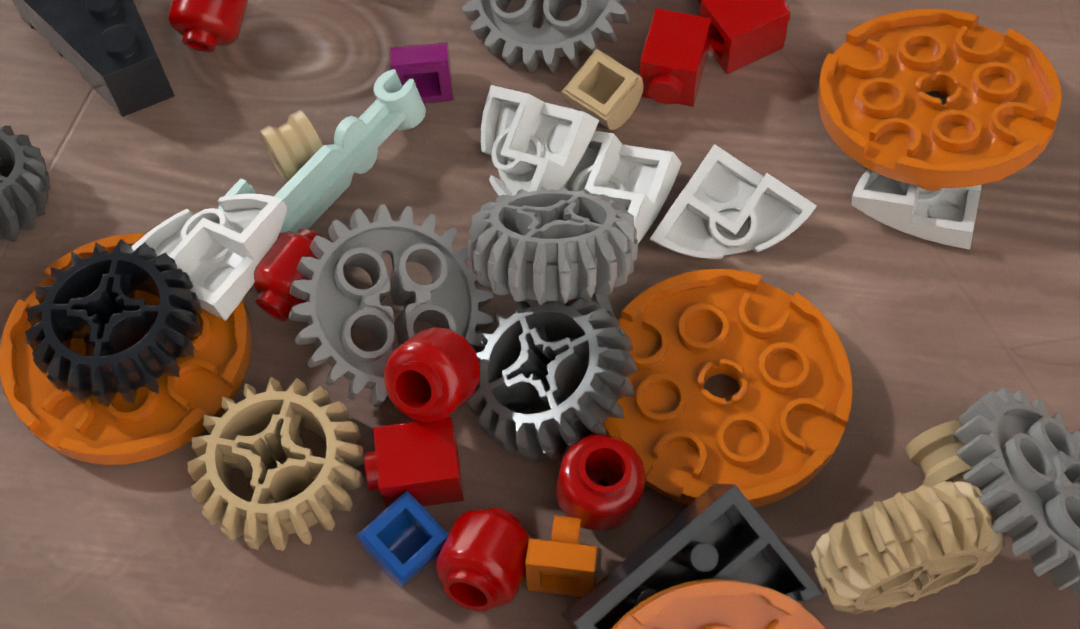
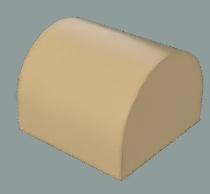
[561,49,644,130]

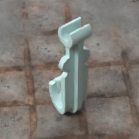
[218,69,426,233]

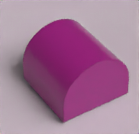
[390,42,453,103]

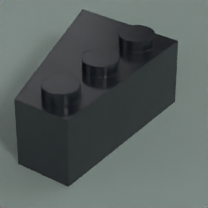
[12,0,175,117]
[562,483,824,629]

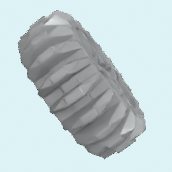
[468,187,638,305]

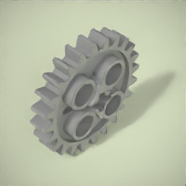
[461,0,638,73]
[289,204,494,407]
[955,387,1080,598]

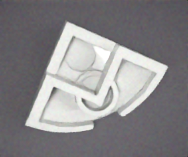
[481,85,599,196]
[564,131,682,243]
[649,144,817,260]
[851,169,982,250]
[132,194,288,321]

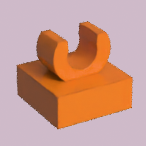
[525,515,597,597]

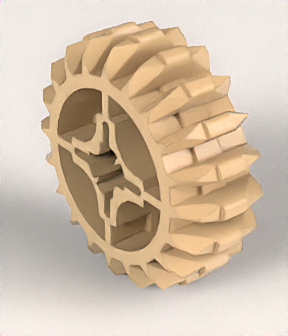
[187,377,365,552]
[811,481,1005,614]

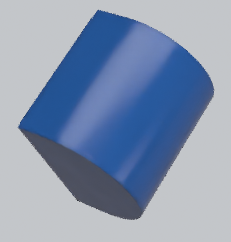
[357,491,449,588]

